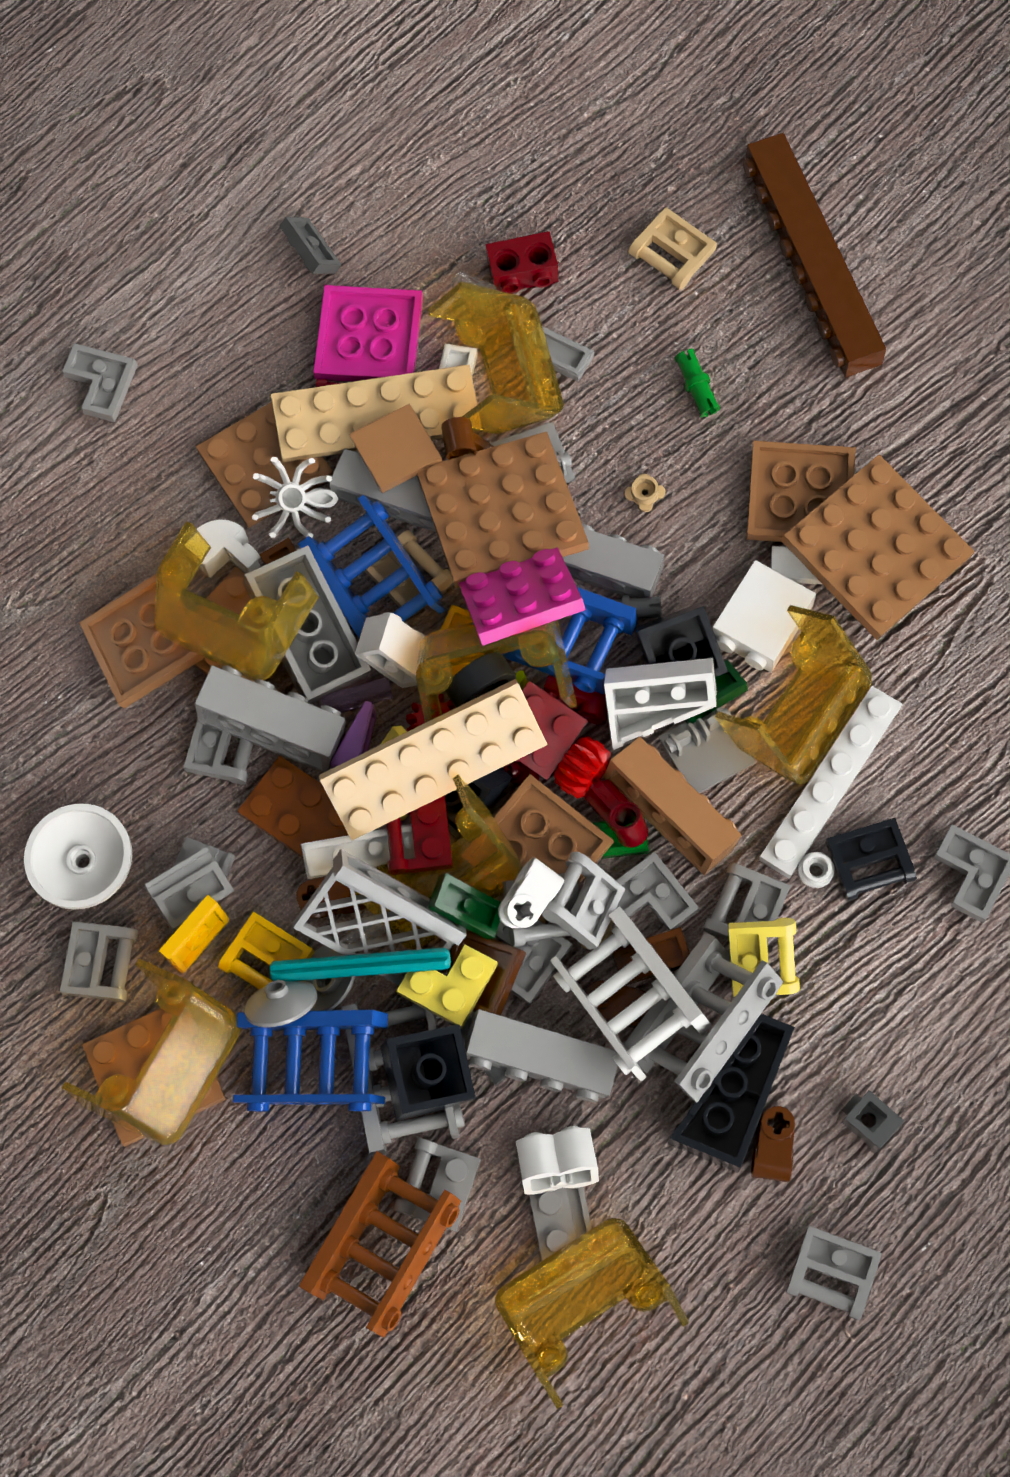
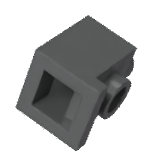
[842,1090,904,1154]

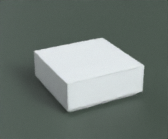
[439,343,478,377]

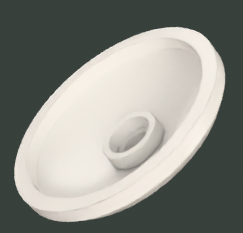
[24,804,132,909]

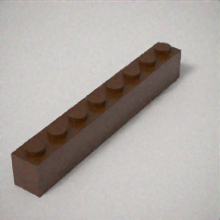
[743,132,886,378]

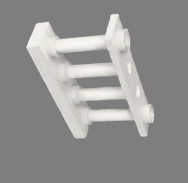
[550,906,712,1081]

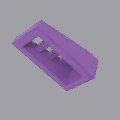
[330,701,377,768]

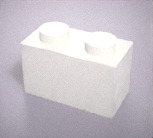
[355,612,437,688]

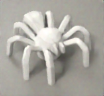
[252,457,338,538]

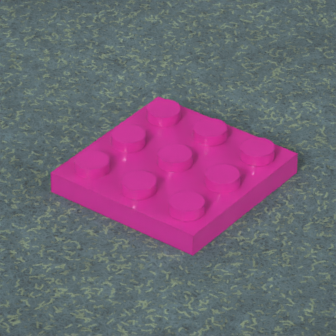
[313,285,423,382]
[459,547,585,646]

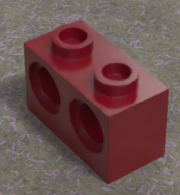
[485,231,559,295]

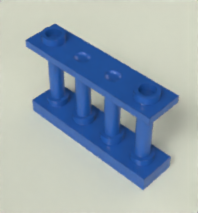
[298,495,445,639]
[472,587,637,695]
[233,1010,388,1112]

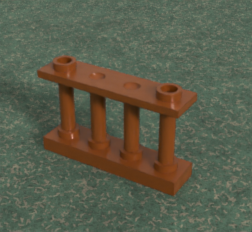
[299,1151,461,1338]

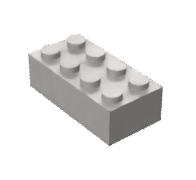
[243,545,371,704]
[195,665,345,772]

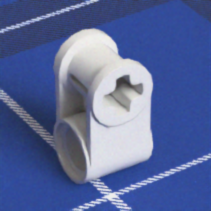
[498,857,564,928]

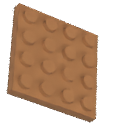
[417,431,589,588]
[781,454,975,640]

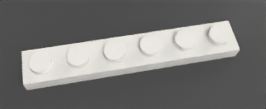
[759,686,902,879]

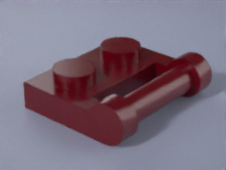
[386,796,453,875]

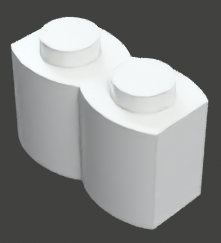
[516,1126,599,1194]

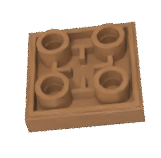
[349,403,442,493]

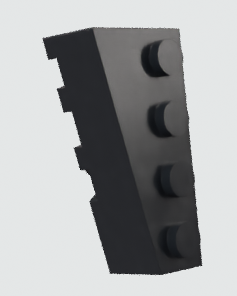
[668,1014,795,1173]

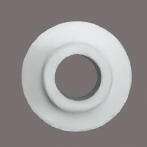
[798,852,835,888]

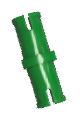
[674,349,720,418]

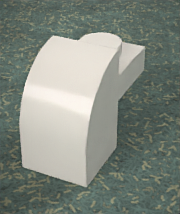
[181,520,261,578]

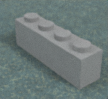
[464,1009,618,1103]

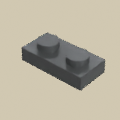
[280,217,342,274]

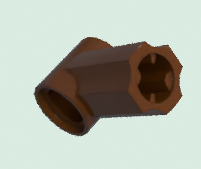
[441,417,494,460]

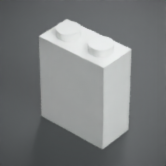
[712,560,816,673]

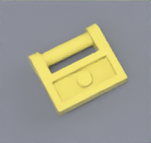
[729,918,800,997]

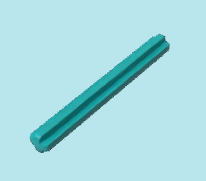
[270,948,451,981]

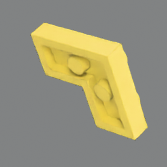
[396,945,498,1029]

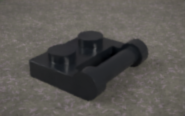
[825,818,917,901]

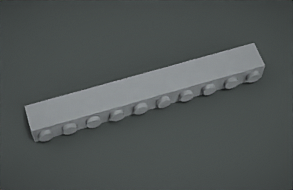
[329,449,664,598]

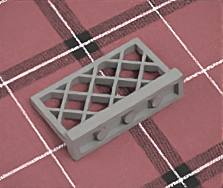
[293,849,467,986]

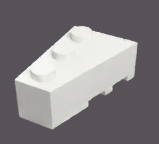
[604,658,717,750]

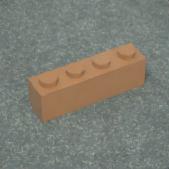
[603,737,742,876]

